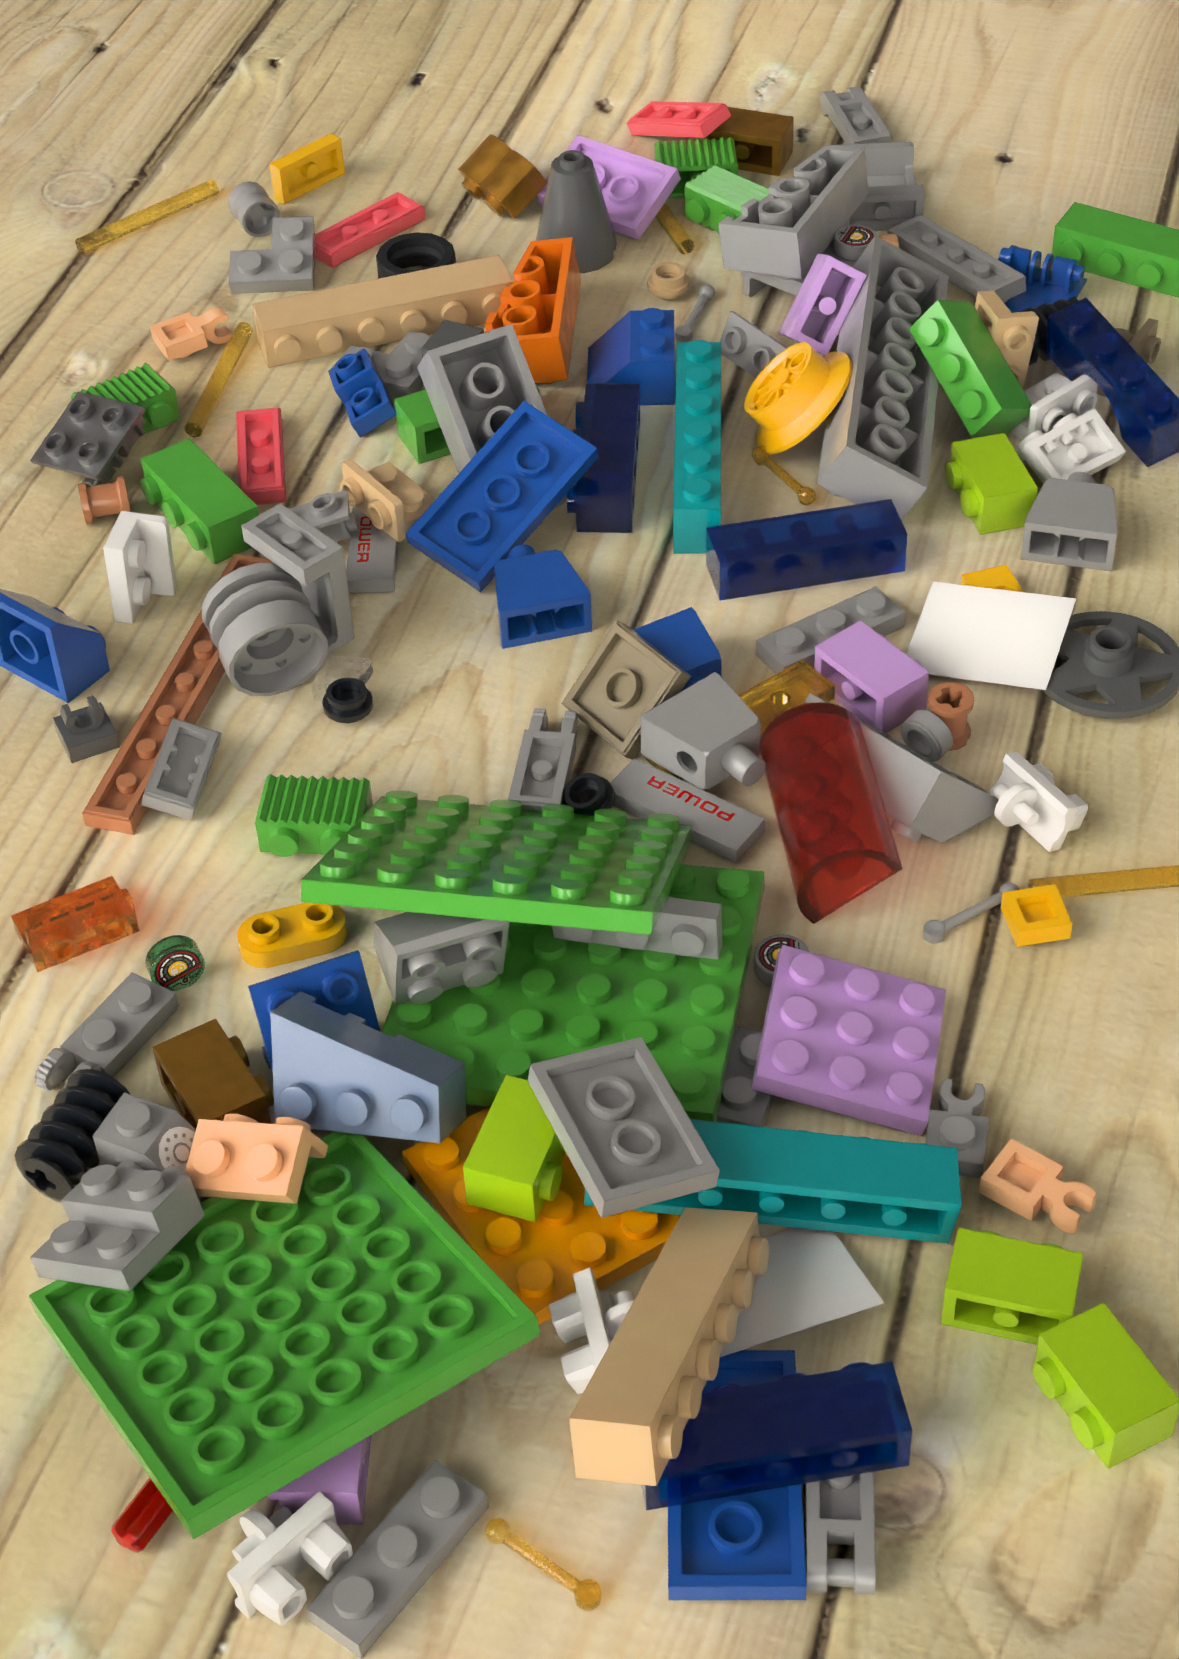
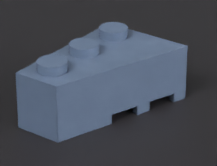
[270,991,466,1143]

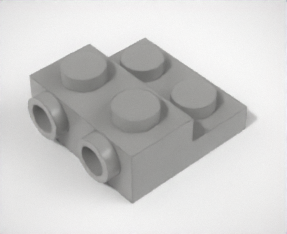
[30,1160,205,1291]

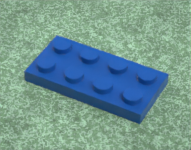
[405,401,598,592]
[667,1350,807,1600]

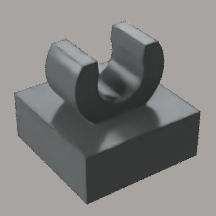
[53,695,120,763]

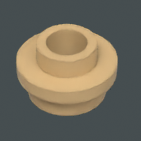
[647,262,689,300]

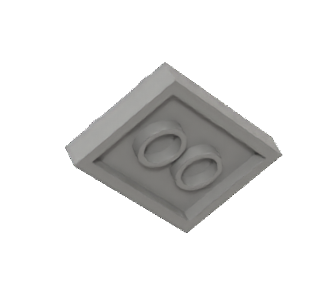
[528,1037,720,1218]

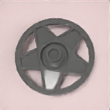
[1042,611,1179,719]

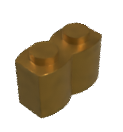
[458,134,548,219]

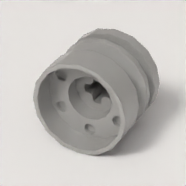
[201,563,328,696]

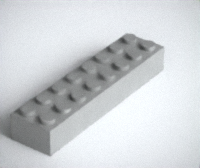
[817,235,949,525]

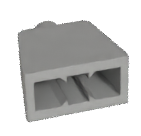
[1021,472,1118,572]
[641,672,766,789]

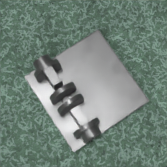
[30,391,146,487]

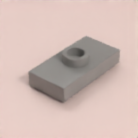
[141,718,222,821]

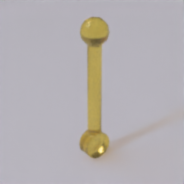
[752,445,816,505]
[484,1517,601,1611]

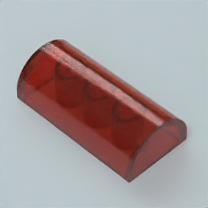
[759,702,903,924]

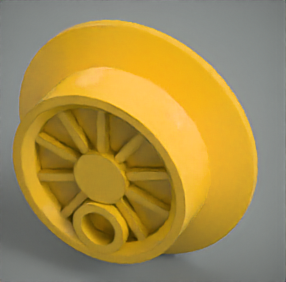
[744,342,853,455]

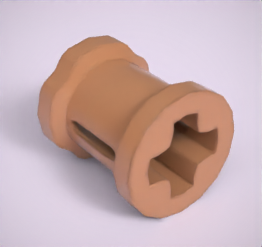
[78,475,132,525]
[927,682,974,751]

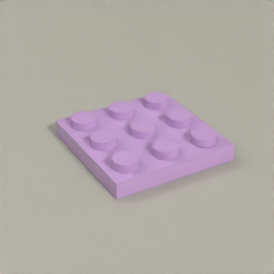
[751,945,946,1136]

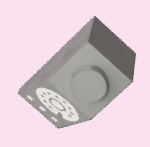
[93,1092,211,1203]

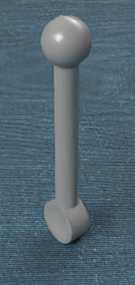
[675,284,715,342]
[923,882,1020,943]

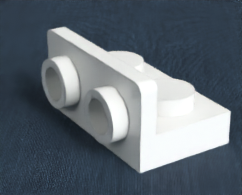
[1010,371,1099,440]
[1018,408,1126,484]
[103,511,177,624]

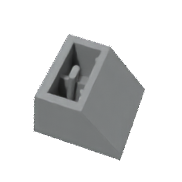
[374,912,509,1006]

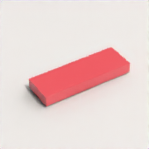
[626,101,731,138]
[315,192,425,268]
[236,407,287,505]

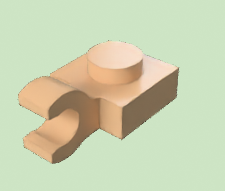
[150,307,233,361]

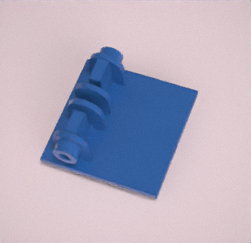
[998,245,1087,312]
[248,950,381,1073]

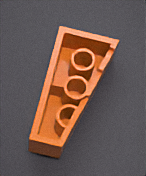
[485,237,581,384]

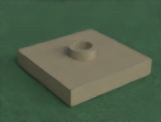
[561,620,691,760]

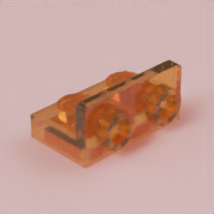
[11,876,140,972]

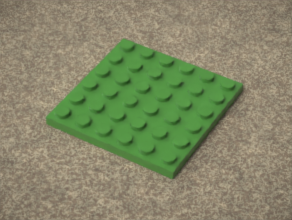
[301,791,692,935]
[382,864,765,1122]
[29,1131,541,1540]

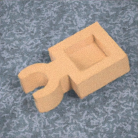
[978,1139,1096,1234]

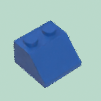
[587,308,675,406]
[0,589,110,703]

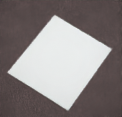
[906,582,1076,690]
[720,1227,884,1357]

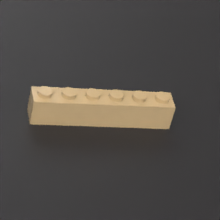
[252,255,513,368]
[569,1207,769,1486]

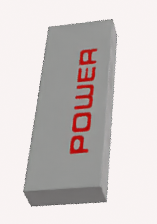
[346,507,398,593]
[610,758,765,863]

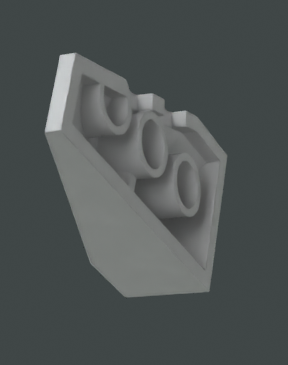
[805,693,999,843]

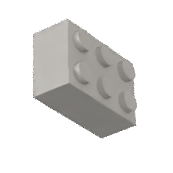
[417,324,548,474]

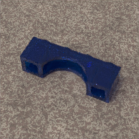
[1046,298,1179,467]

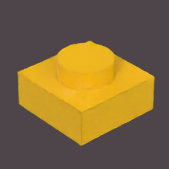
[1001,884,1072,947]

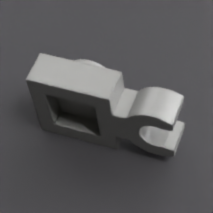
[925,1079,990,1179]

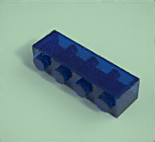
[567,384,641,533]
[706,499,908,601]
[641,1361,913,1511]

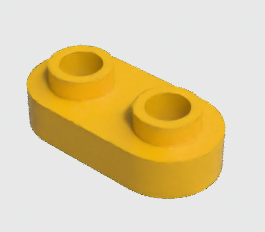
[237,902,347,968]

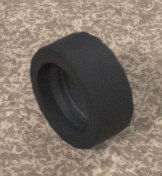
[376,232,456,279]

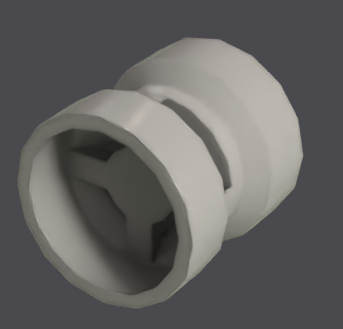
[228,181,280,237]

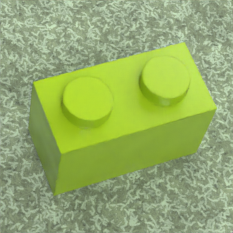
[945,433,1038,535]
[463,1075,566,1222]
[941,1227,1084,1345]
[1033,1302,1179,1469]

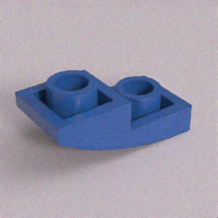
[328,348,396,438]

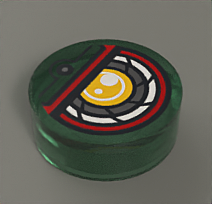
[145,935,205,991]

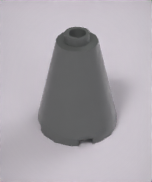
[535,150,617,273]

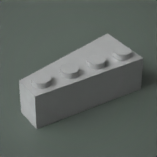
[718,145,868,280]

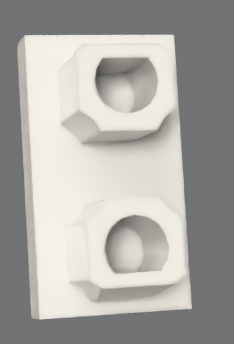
[989,752,1088,852]
[549,1267,634,1394]
[227,1491,353,1626]

